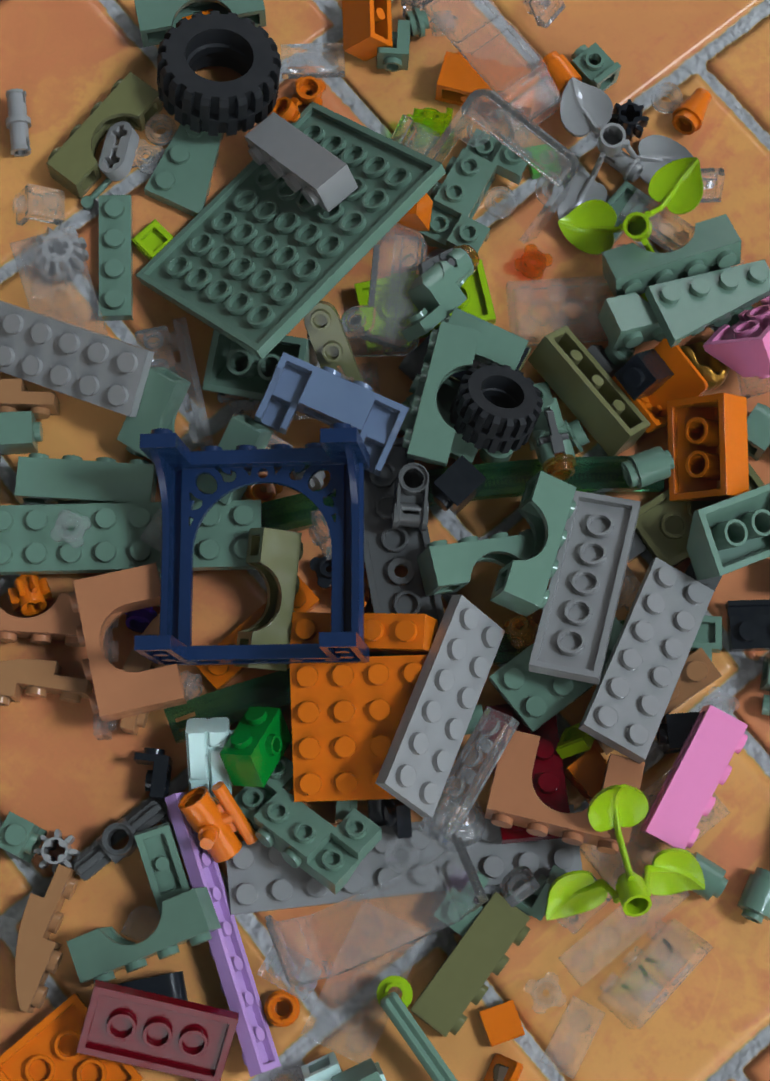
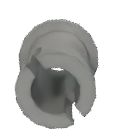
[603,150,644,182]

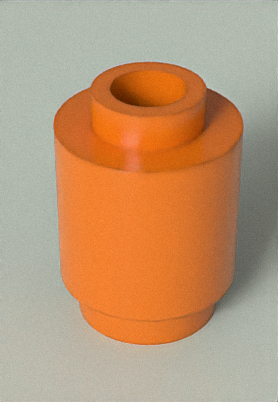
[537,51,583,99]

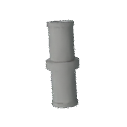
[5,88,31,157]

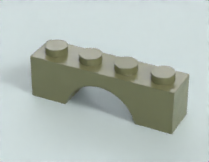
[47,72,163,199]
[234,527,303,672]

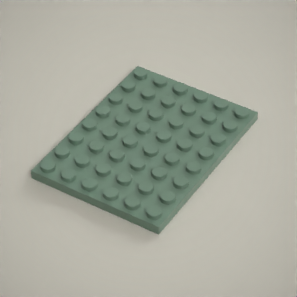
[136,102,446,360]

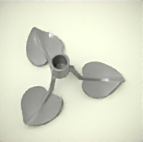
[553,77,693,220]

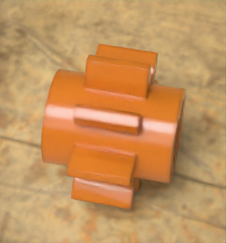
[7,575,53,616]

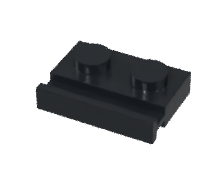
[725,600,770,652]

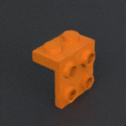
[612,338,708,434]

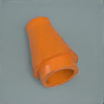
[672,88,712,135]

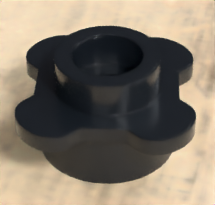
[310,550,332,589]

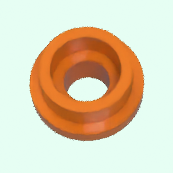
[264,990,300,1027]

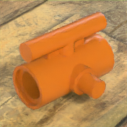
[178,781,258,863]

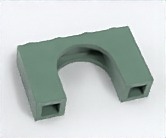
[398,307,528,464]
[117,367,274,505]

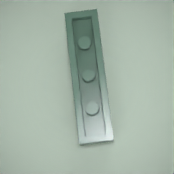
[99,195,133,321]

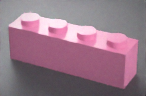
[640,705,748,850]

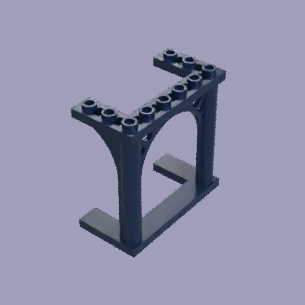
[134,423,370,666]

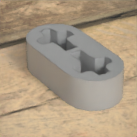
[98,121,139,182]

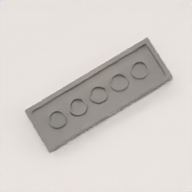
[0,300,154,417]
[529,491,641,685]
[578,557,714,764]
[375,595,505,818]

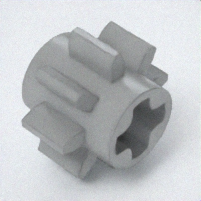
[34,829,80,874]

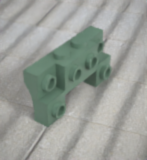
[417,128,535,261]
[234,755,382,895]

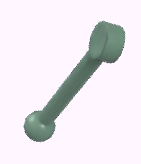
[81,178,112,210]

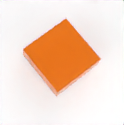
[478,1000,525,1047]

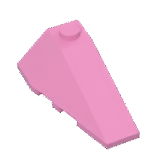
[703,296,770,379]

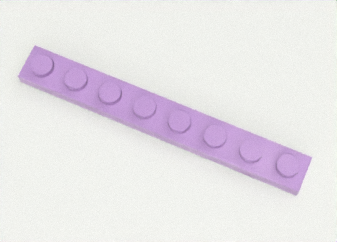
[165,791,281,1077]

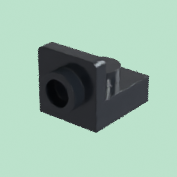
[133,748,173,802]
[367,799,412,839]

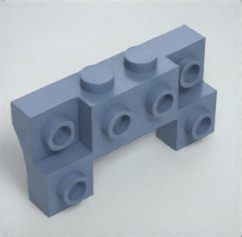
[254,352,409,476]

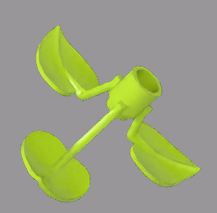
[558,157,704,302]
[545,784,705,921]

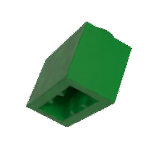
[220,706,292,788]

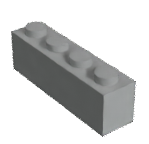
[245,112,358,213]

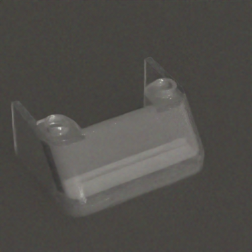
[427,89,579,244]
[307,223,427,357]

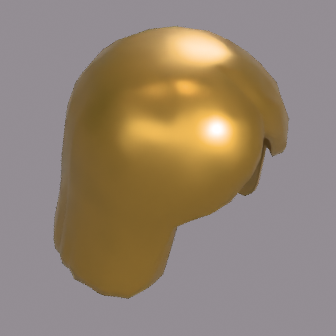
[680,340,729,391]

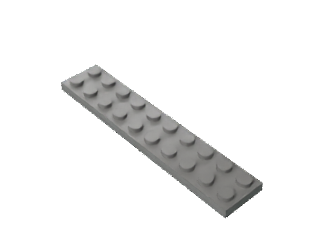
[226,805,582,915]

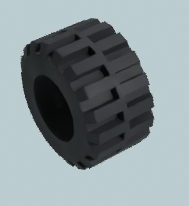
[449,363,543,454]

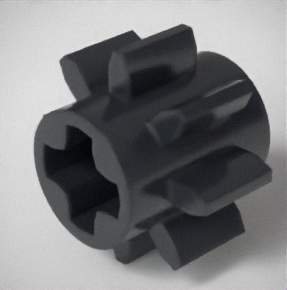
[608,99,649,139]

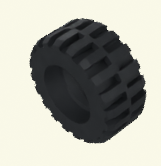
[157,11,281,136]

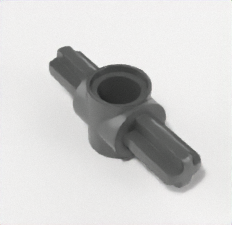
[73,800,166,881]

